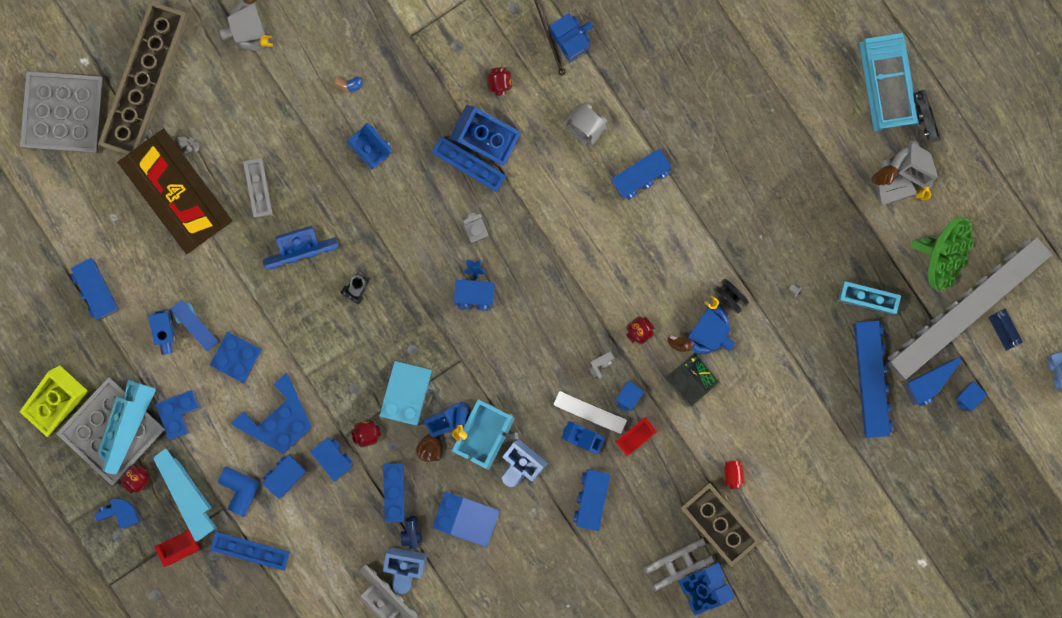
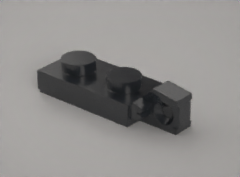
[913,90,941,143]

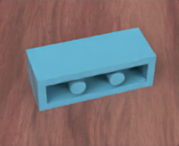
[838,281,901,315]

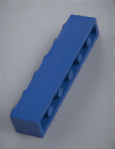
[854,321,893,438]

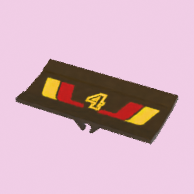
[117,128,233,255]

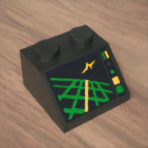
[665,353,719,407]

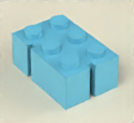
[452,399,515,470]

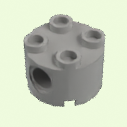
[563,102,608,147]

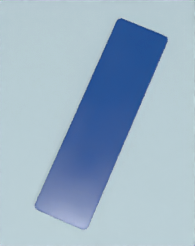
[171,300,218,351]

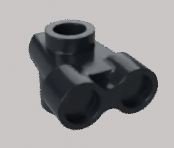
[340,271,371,305]

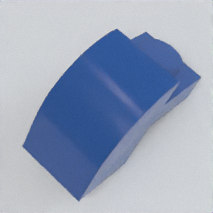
[561,421,605,455]
[94,499,141,529]

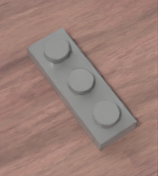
[243,158,273,218]

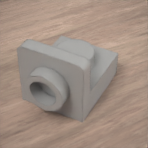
[463,212,489,244]
[589,351,614,379]

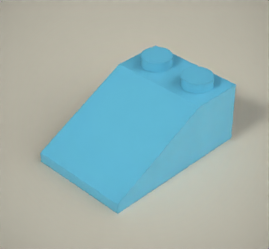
[380,361,432,426]

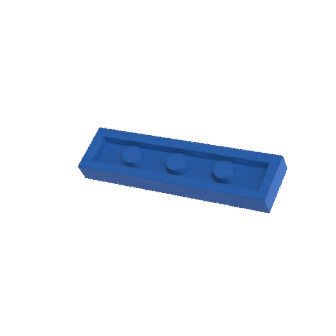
[431,136,507,193]
[210,532,290,571]

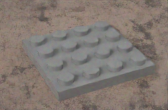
[20,71,104,153]
[56,377,165,486]

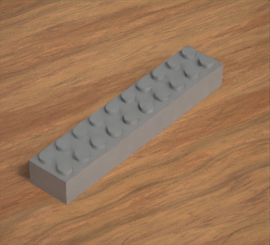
[886,237,1052,381]

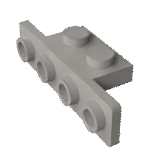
[359,565,418,618]

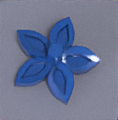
[464,259,486,281]

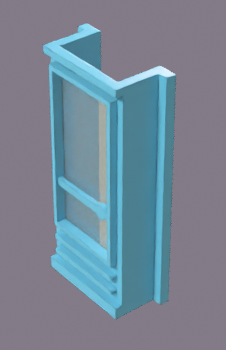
[859,33,919,132]

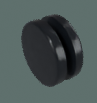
[713,279,749,314]

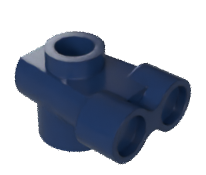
[401,516,422,549]

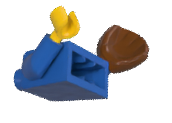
[667,295,736,354]
[416,401,471,462]

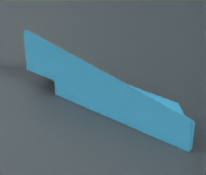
[98,380,156,475]
[154,449,217,541]

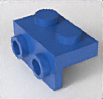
[346,123,392,170]

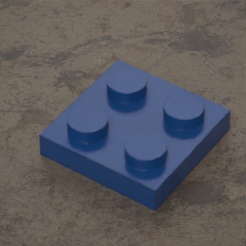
[209,332,262,383]

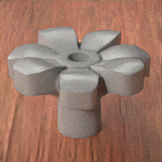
[176,136,200,156]

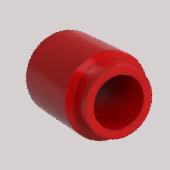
[724,461,745,489]

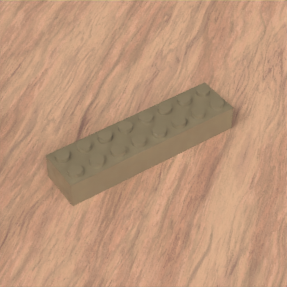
[98,1,189,156]

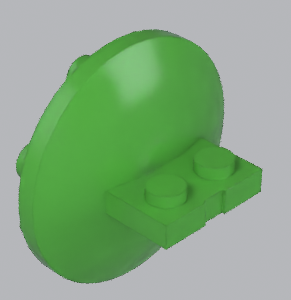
[911,216,974,291]

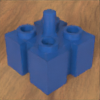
[549,13,593,63]
[678,562,735,616]

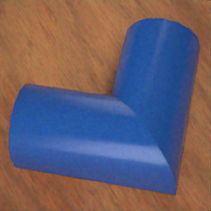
[218,466,261,517]

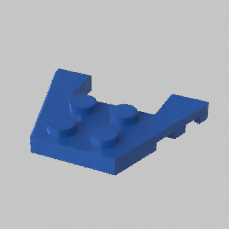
[231,373,312,454]

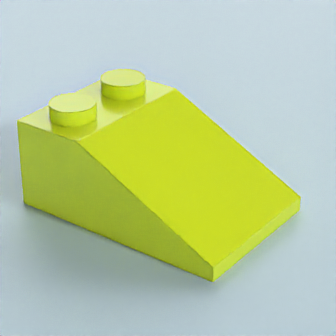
[19,366,87,437]

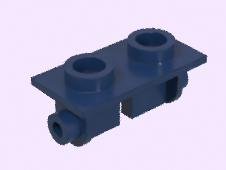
[988,309,1023,351]

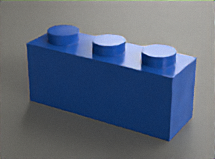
[611,148,672,200]
[70,258,120,321]
[383,464,405,522]
[573,470,610,531]

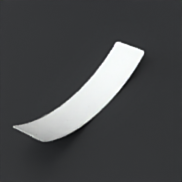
[554,391,627,434]

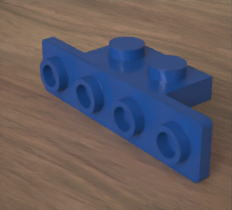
[263,226,338,269]

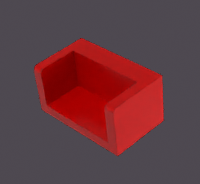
[615,417,657,457]
[154,529,201,567]

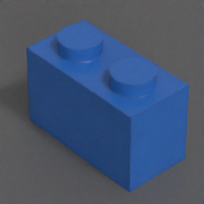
[310,437,353,482]
[262,455,307,499]

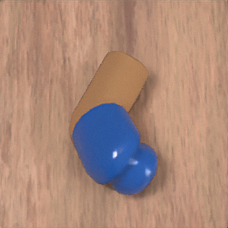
[334,77,363,93]

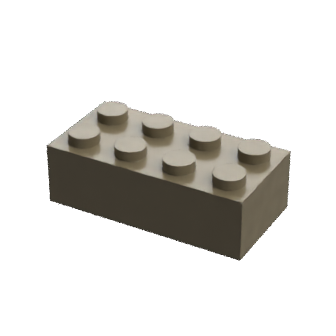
[680,483,760,567]

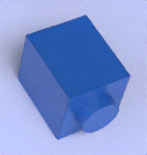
[615,381,644,412]
[955,382,987,412]

